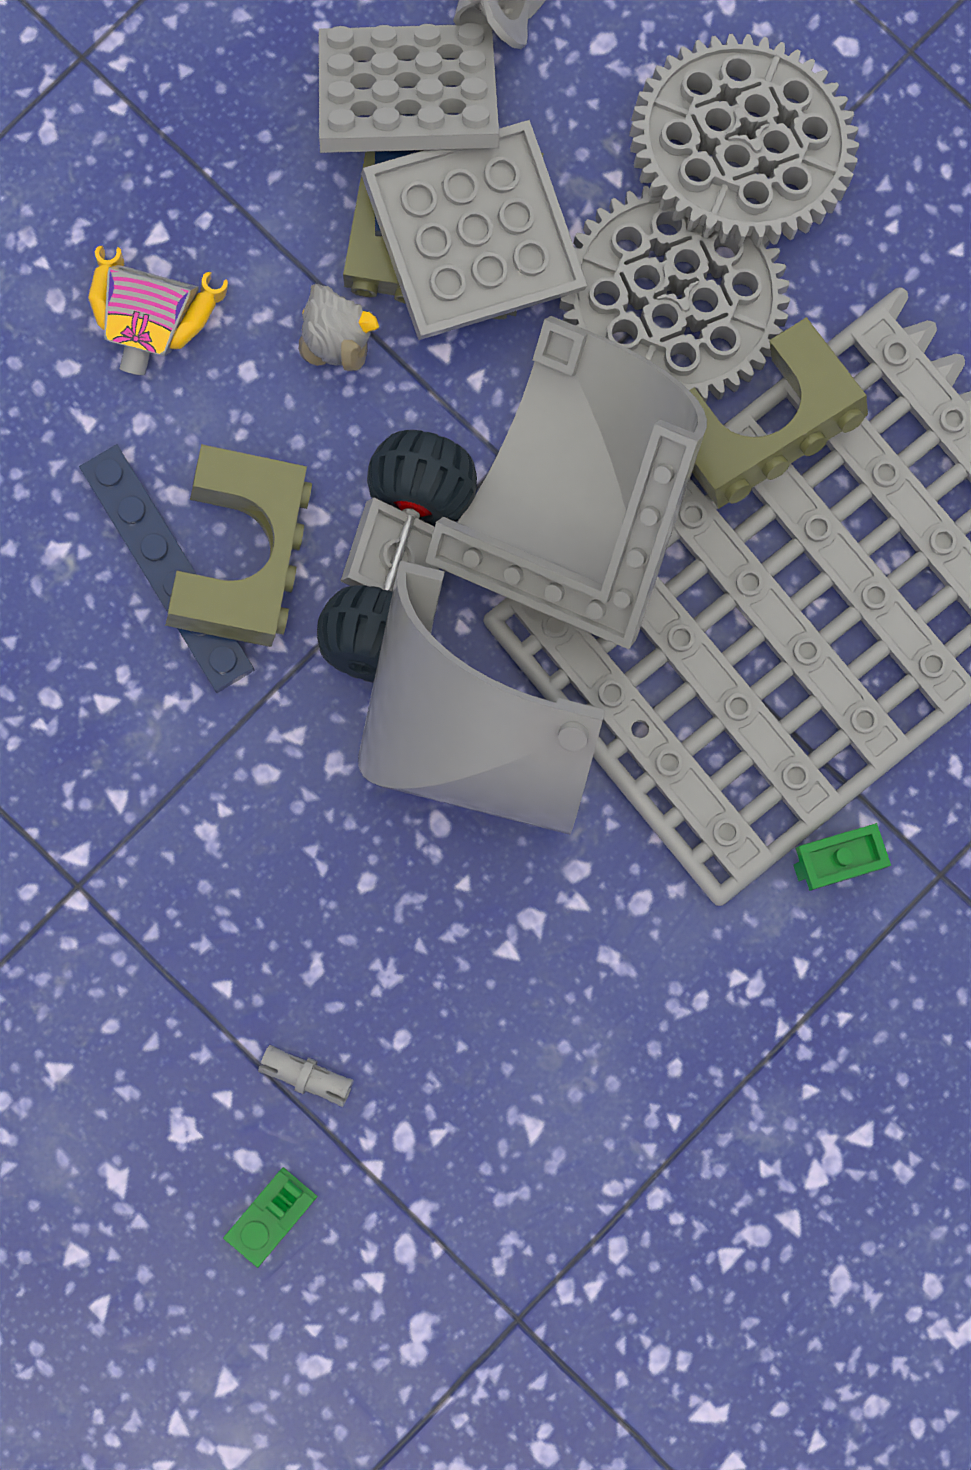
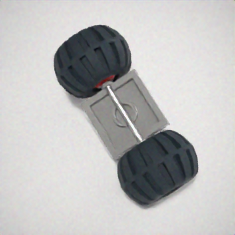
[317,430,477,683]

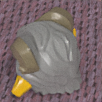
[298,283,379,371]

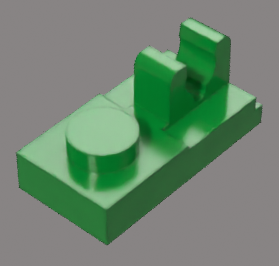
[793,823,891,891]
[223,1167,318,1268]

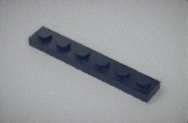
[79,444,255,693]

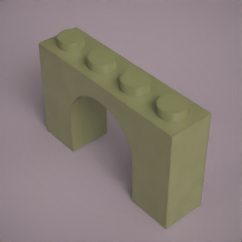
[689,317,868,509]
[165,444,312,647]

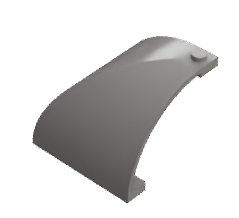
[425,316,707,649]
[358,560,605,835]

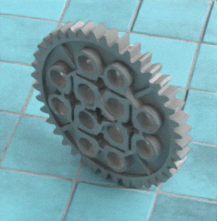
[629,34,859,247]
[559,186,790,402]

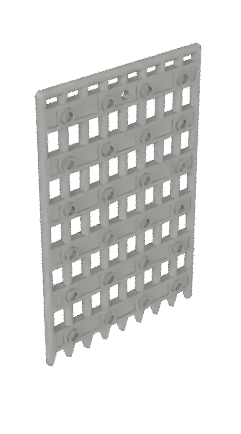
[483,287,971,906]

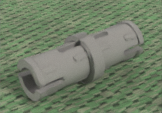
[258,1045,354,1107]

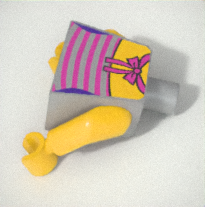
[88,246,228,375]

